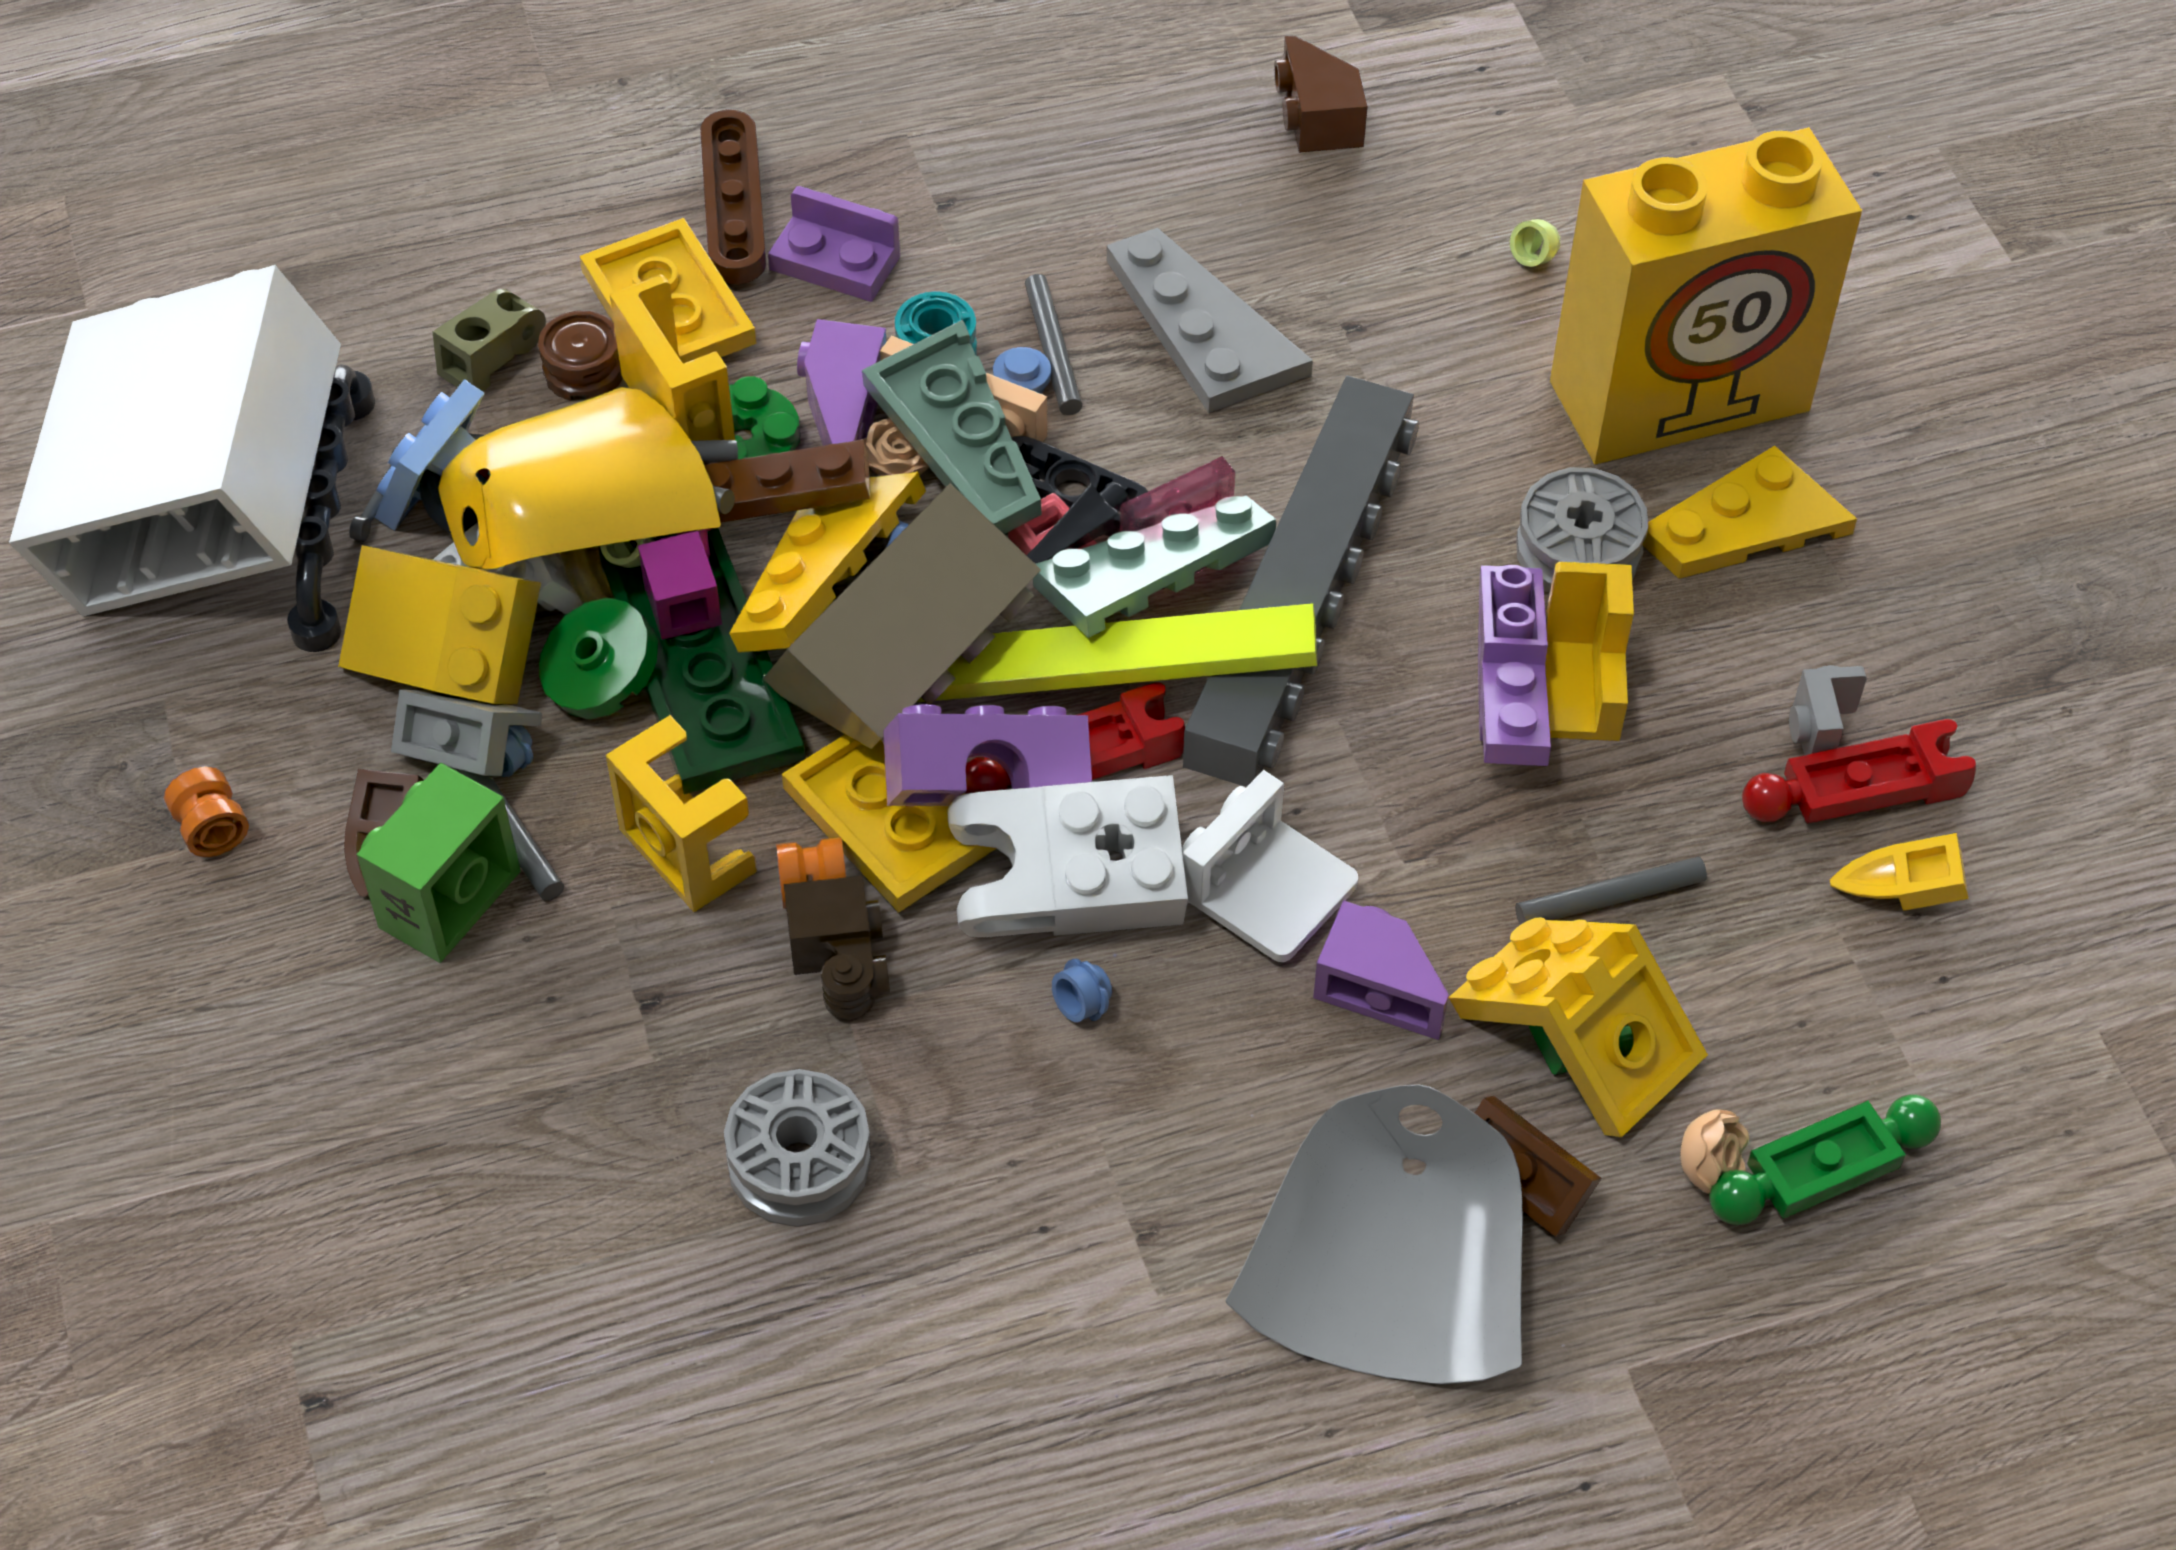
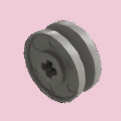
[1516,467,1648,593]

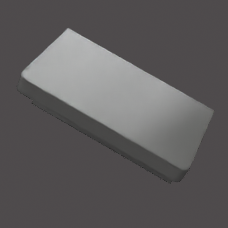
[391,690,542,776]

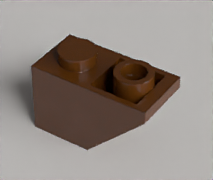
[1274,35,1368,153]

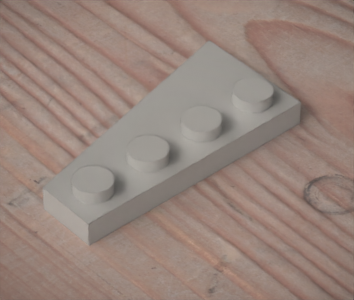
[1107,228,1313,413]

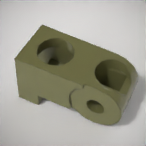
[432,289,546,392]

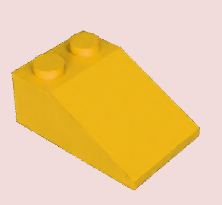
[338,545,541,704]

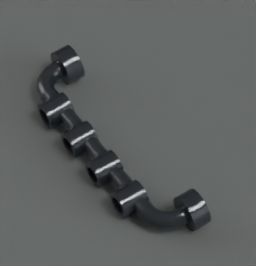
[287,364,375,652]

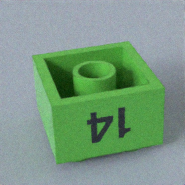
[356,762,521,963]

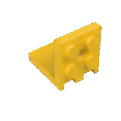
[1448,917,1708,1137]

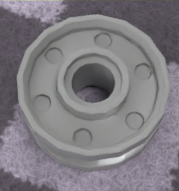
[724,1069,871,1226]

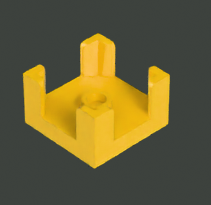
[606,715,757,912]

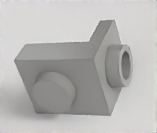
[1789,665,1867,755]

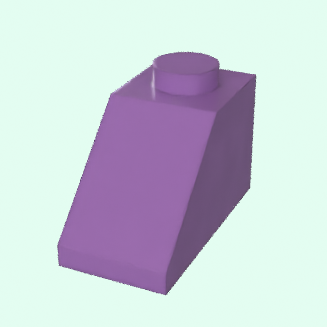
[1313,900,1449,1040]

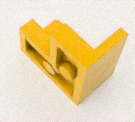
[1545,562,1634,741]

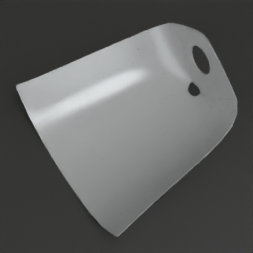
[1225,1085,1523,1384]

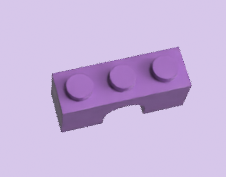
[883,704,1092,806]

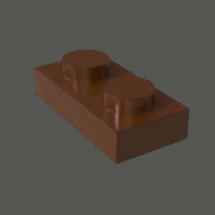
[1474,1096,1602,1237]

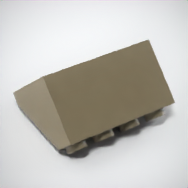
[763,483,1041,749]

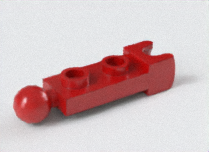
[964,682,1185,794]
[1742,719,1976,824]

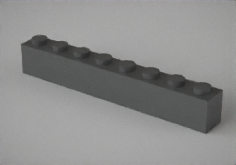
[1183,375,1419,787]

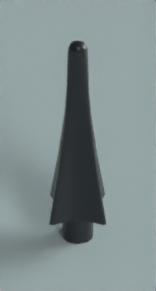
[1026,482,1129,564]

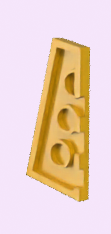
[729,472,926,653]

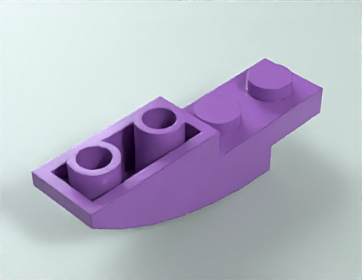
[1478,565,1551,766]

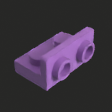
[768,186,900,302]

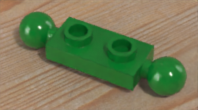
[1709,1094,1941,1225]

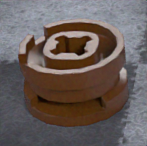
[538,311,623,401]

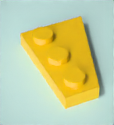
[1643,445,1857,579]

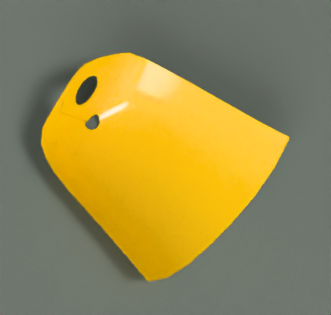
[438,387,721,569]

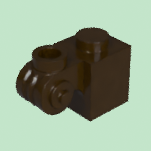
[784,875,890,1019]

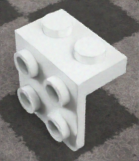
[1182,770,1358,962]

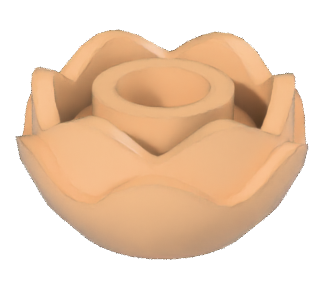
[864,418,929,476]
[1681,1109,1749,1194]

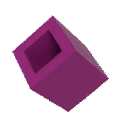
[638,531,722,640]

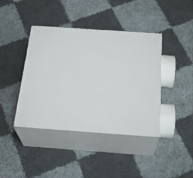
[9,265,341,616]

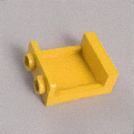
[610,275,735,441]

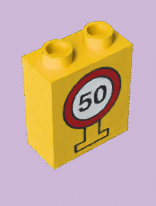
[1550,127,1862,465]

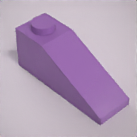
[797,319,887,446]

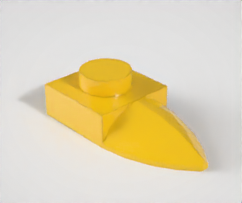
[1829,833,1969,911]

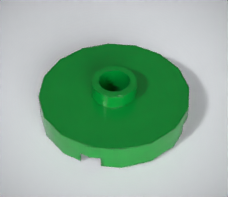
[539,598,658,719]

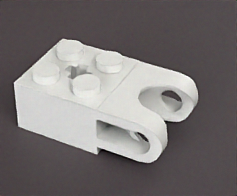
[947,775,1188,937]

